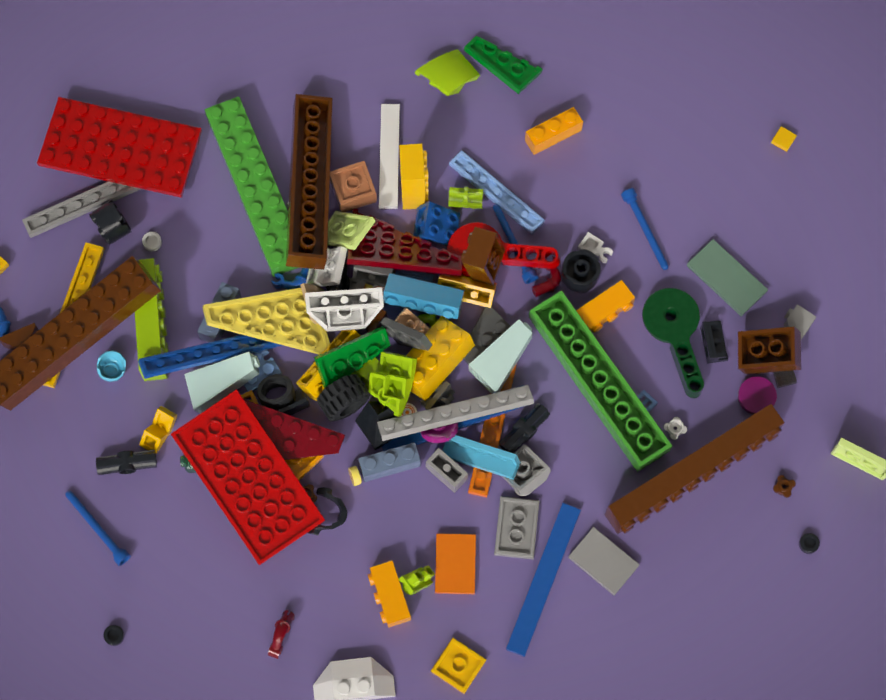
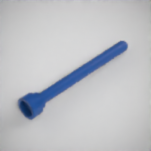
[621,188,669,270]
[493,204,538,284]
[65,491,131,566]

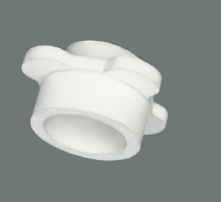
[664,417,687,440]

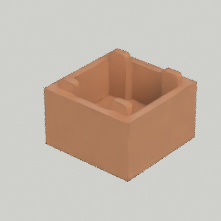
[330,161,377,212]

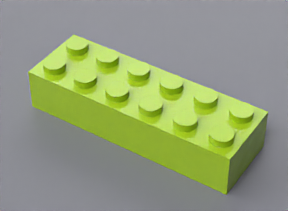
[135,258,169,381]

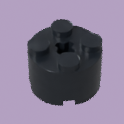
[89,200,132,245]
[561,249,601,293]

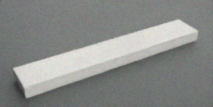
[379,104,400,209]

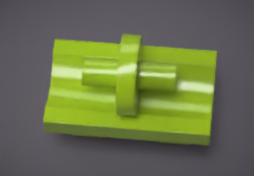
[448,186,483,209]
[399,565,435,595]

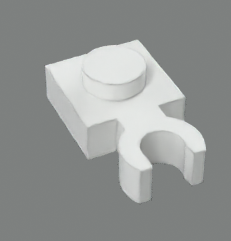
[578,232,613,263]

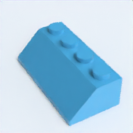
[383,273,464,320]

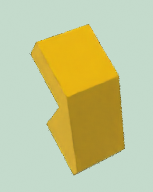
[139,406,177,454]

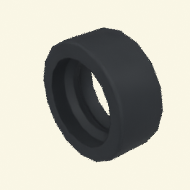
[257,374,296,411]

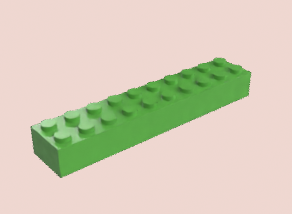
[204,96,299,278]
[529,291,672,472]

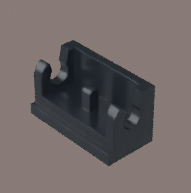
[700,320,728,364]

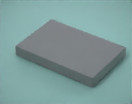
[494,496,539,560]
[568,527,639,596]

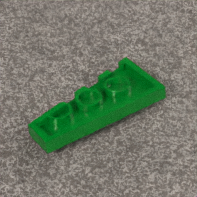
[464,36,543,94]
[314,327,391,389]

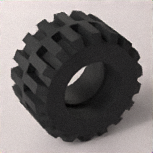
[317,374,370,421]

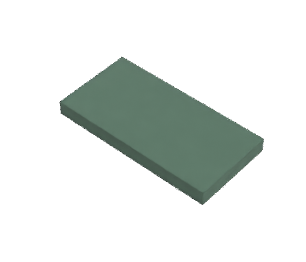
[687,239,768,317]

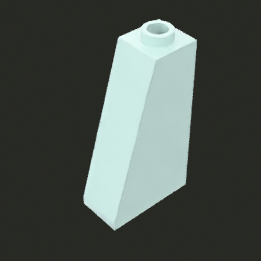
[469,320,532,394]
[184,352,260,414]

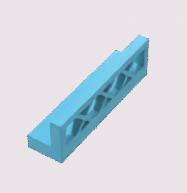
[442,435,521,480]

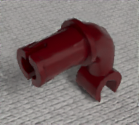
[532,256,561,297]
[268,610,295,659]

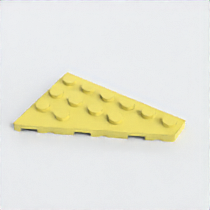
[202,288,330,355]

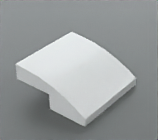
[306,246,347,286]

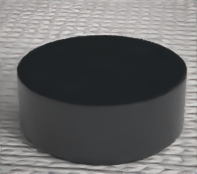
[799,533,820,554]
[103,625,125,646]

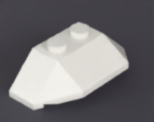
[305,287,384,332]
[313,657,396,700]

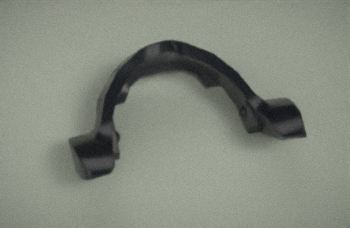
[308,487,348,536]

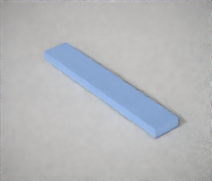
[449,150,545,235]

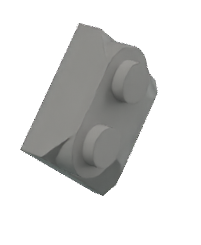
[502,445,551,496]

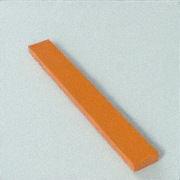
[468,364,517,498]

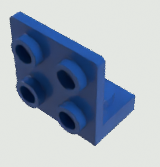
[413,201,460,246]

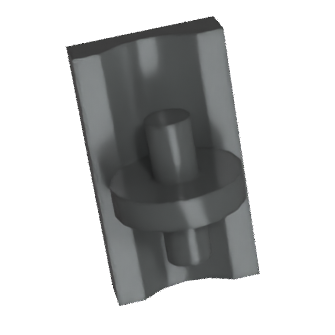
[420,381,455,410]

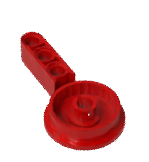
[447,222,561,277]

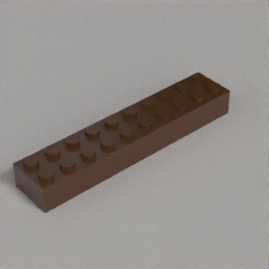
[286,94,332,270]
[0,256,161,411]
[605,404,785,534]

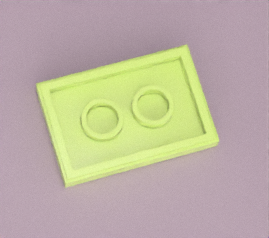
[327,211,376,250]
[831,438,886,480]

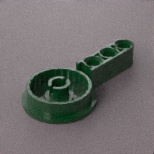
[642,288,704,398]

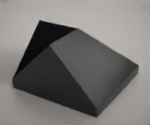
[355,401,397,450]

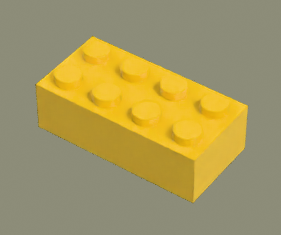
[399,144,429,210]
[406,316,475,401]

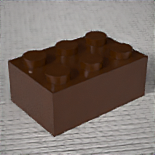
[461,227,505,285]
[738,326,801,374]

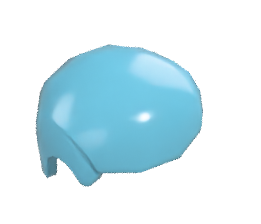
[97,350,126,382]

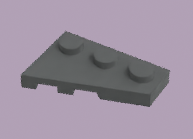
[463,307,511,365]
[381,317,432,351]

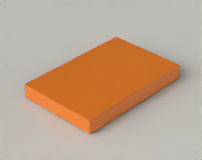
[435,533,476,595]

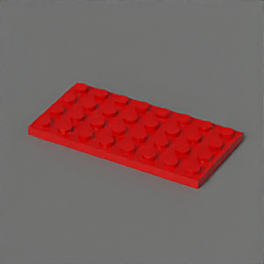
[37,97,202,198]
[171,389,325,565]

